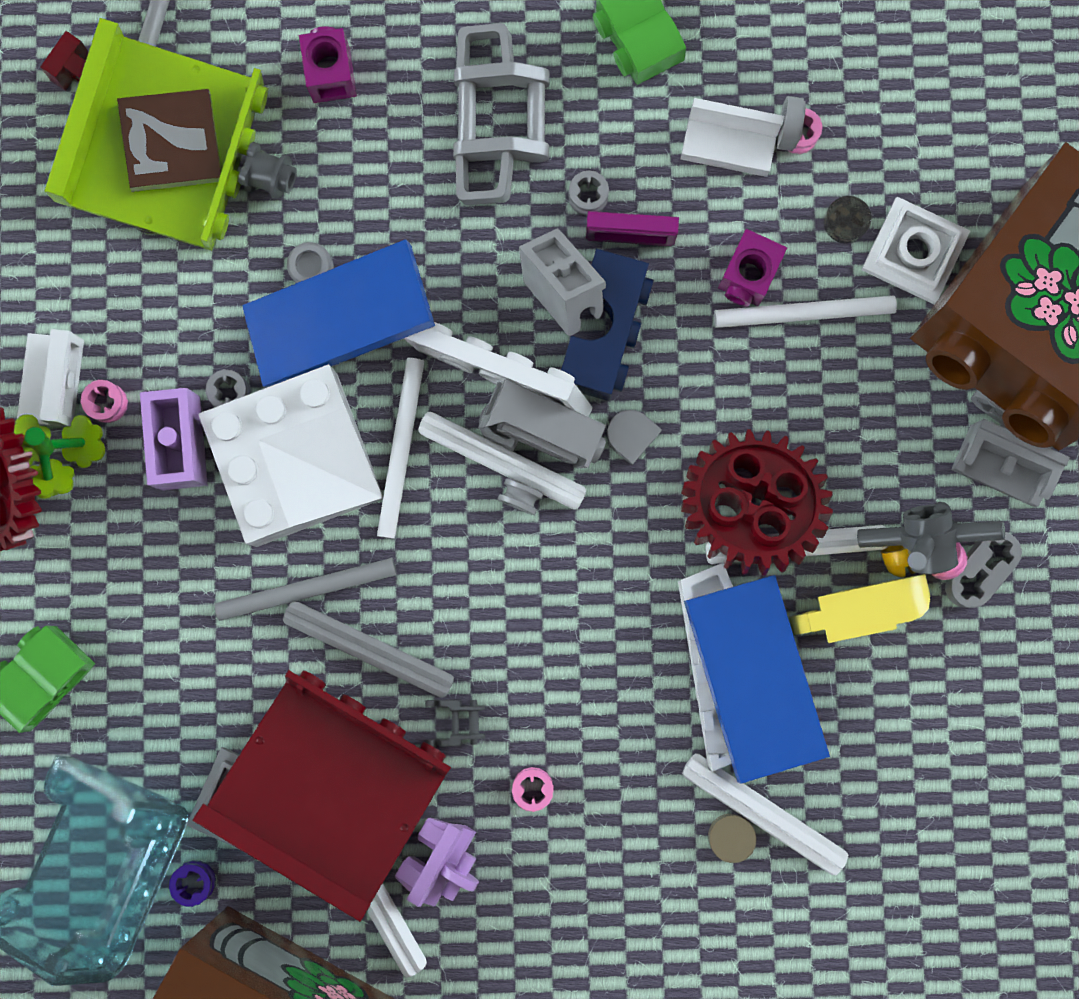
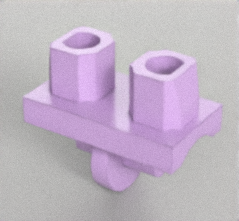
[395,818,479,907]

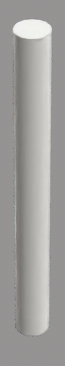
[714,295,897,328]
[377,358,425,539]

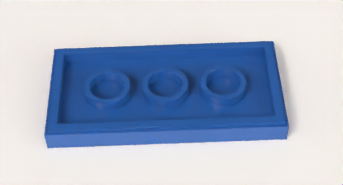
[242,239,435,388]
[684,575,830,784]

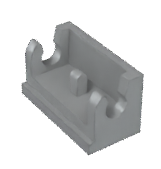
[519,228,606,336]
[951,419,1070,507]

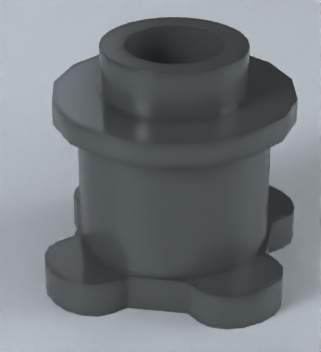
[238,142,297,199]

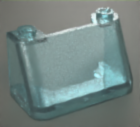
[0,755,188,986]

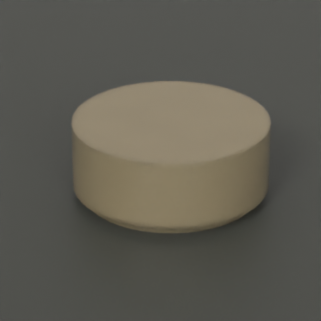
[708,814,756,863]

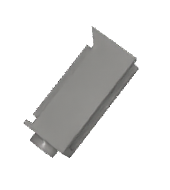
[478,379,606,469]

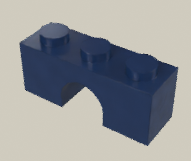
[561,248,654,402]

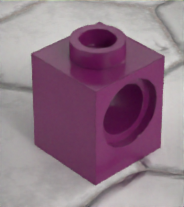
[299,26,357,103]
[718,229,788,307]

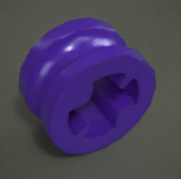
[169,860,216,907]

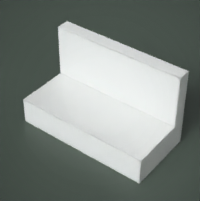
[680,98,784,177]
[17,329,84,427]

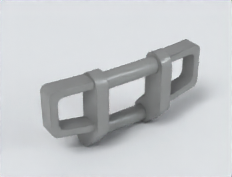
[453,23,550,205]

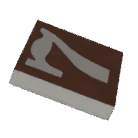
[117,89,222,192]

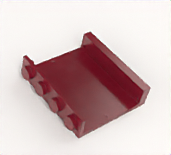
[192,670,451,922]

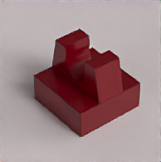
[40,31,89,91]

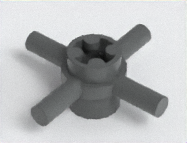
[857,502,1005,574]

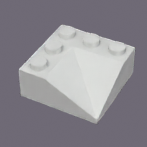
[198,364,383,547]

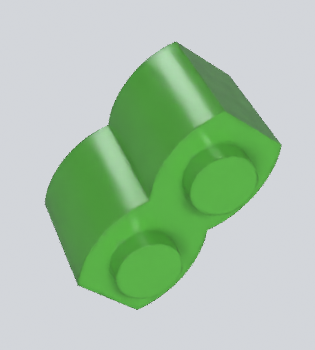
[593,0,686,85]
[0,625,96,733]

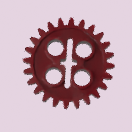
[0,407,42,551]
[681,429,833,576]

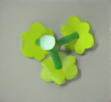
[14,414,105,499]

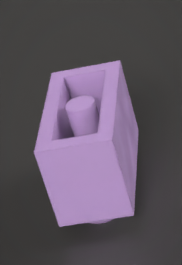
[140,388,208,490]

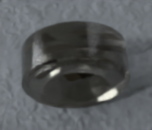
[824,196,872,244]

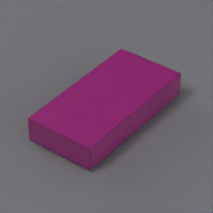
[586,211,679,246]

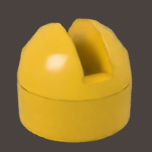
[881,546,916,578]

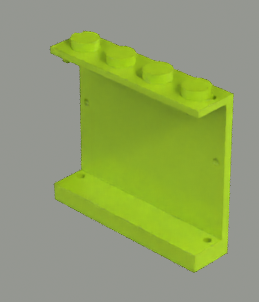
[44,18,269,251]

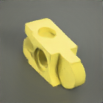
[789,574,931,643]

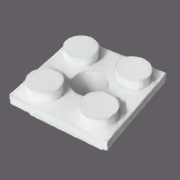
[861,197,970,305]

